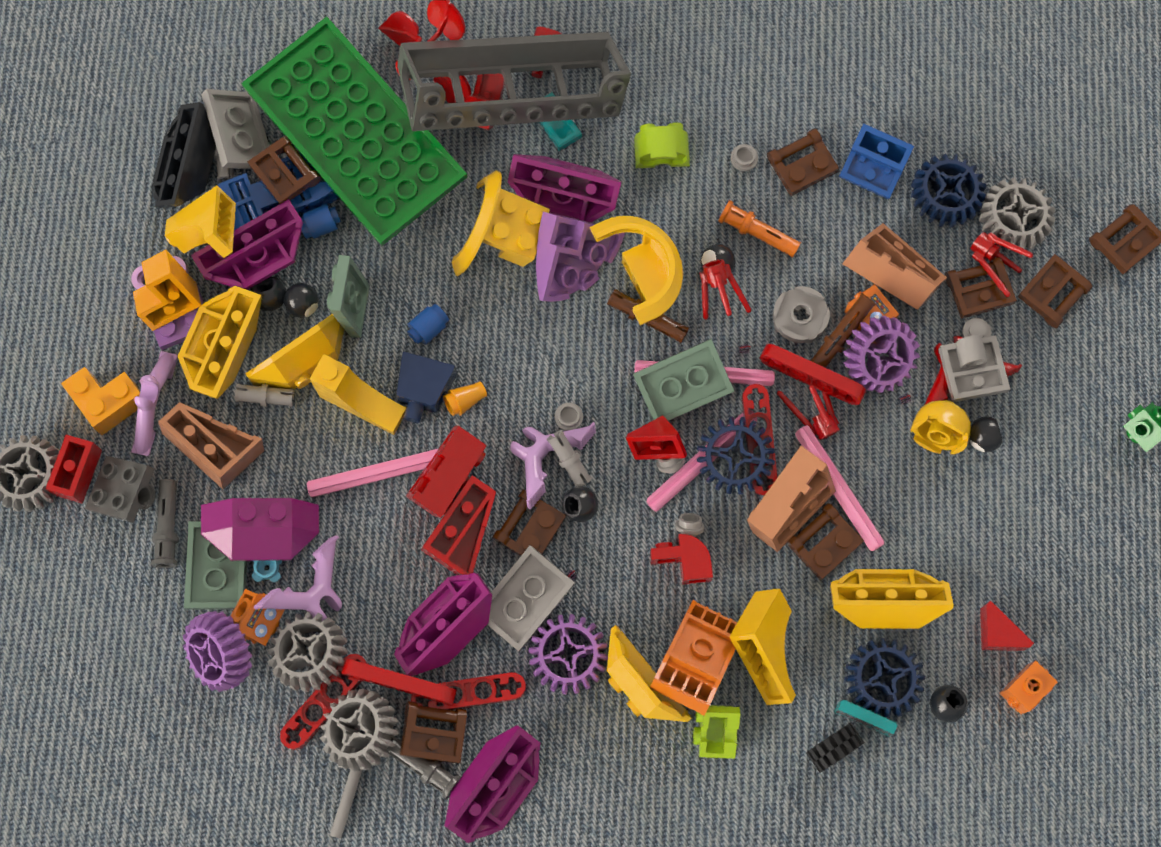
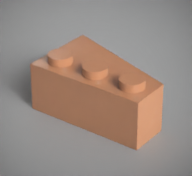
[843,223,947,310]
[158,402,264,489]
[747,445,836,552]

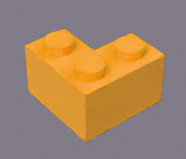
[133,250,202,331]
[61,367,140,435]

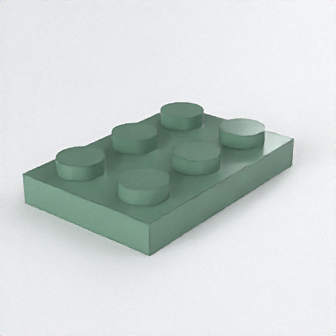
[327,255,370,338]
[633,339,734,421]
[184,521,247,610]

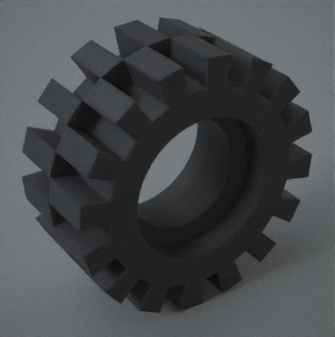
[806,722,865,773]

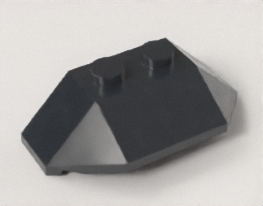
[151,102,216,208]

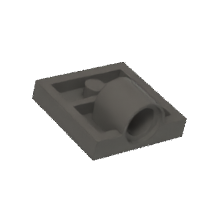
[85,456,155,523]

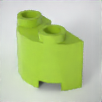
[634,122,690,168]
[693,705,741,759]

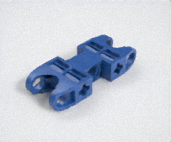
[207,153,339,230]

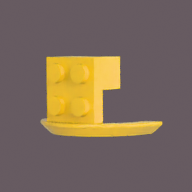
[451,170,550,276]
[589,216,683,326]

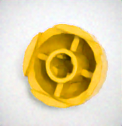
[911,400,971,454]

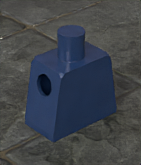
[396,351,457,423]

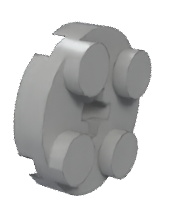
[773,286,830,343]

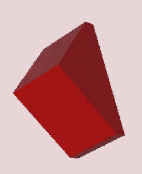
[625,415,687,460]
[980,601,1034,651]

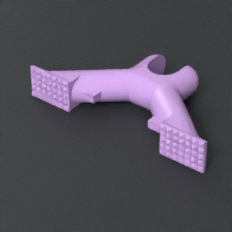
[131,351,178,456]
[510,422,596,510]
[254,536,342,621]

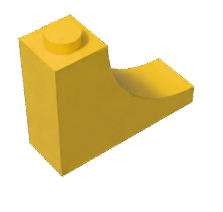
[165,185,236,258]
[310,354,406,435]
[729,588,796,705]

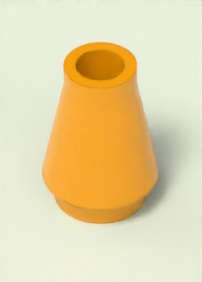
[443,381,487,416]

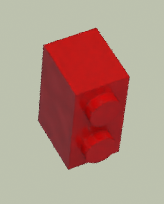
[45,434,102,504]

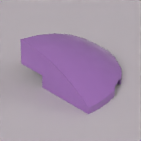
[536,212,625,302]

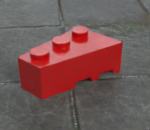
[405,425,487,518]
[421,475,496,575]

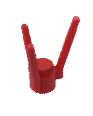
[970,232,1033,297]
[699,259,752,320]
[777,385,840,440]

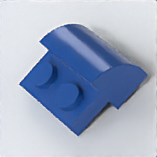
[839,123,914,200]

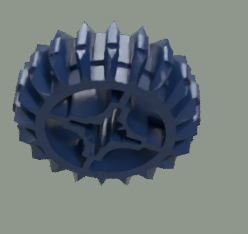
[911,153,986,228]
[697,416,775,495]
[844,638,925,719]

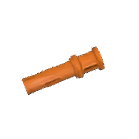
[718,200,801,257]

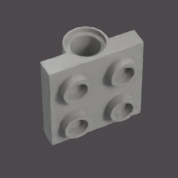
[938,335,1010,402]

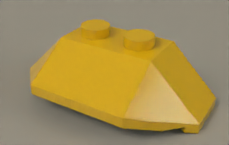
[178,286,262,399]
[245,314,344,390]
[830,569,953,629]
[607,625,693,722]

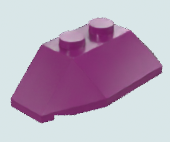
[508,154,622,223]
[191,199,303,290]
[201,498,319,561]
[394,573,493,676]
[444,725,540,843]

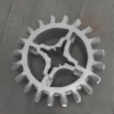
[979,177,1055,251]
[0,435,59,512]
[267,611,348,692]
[320,689,399,772]

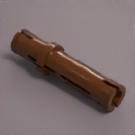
[607,289,689,343]
[810,293,876,368]

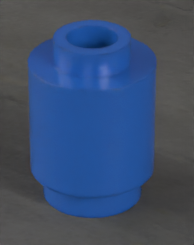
[301,203,341,239]
[407,304,449,345]

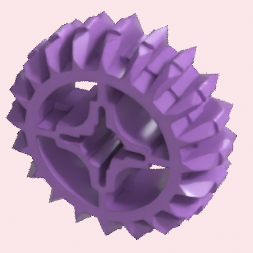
[843,316,920,393]
[183,611,252,692]
[529,614,608,695]

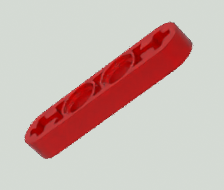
[759,344,866,405]
[742,384,777,496]
[280,654,368,750]
[341,659,457,705]
[411,672,526,710]

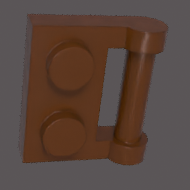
[767,128,839,196]
[247,136,322,205]
[1089,204,1161,275]
[1018,254,1093,328]
[945,257,1017,319]
[492,489,566,556]
[787,503,864,581]
[400,701,467,764]

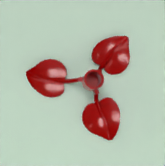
[378,0,471,103]

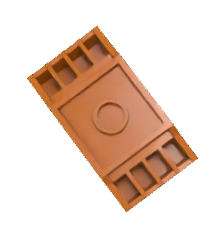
[650,600,737,716]

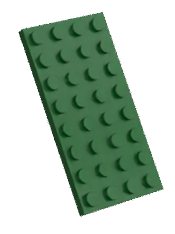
[241,17,468,247]

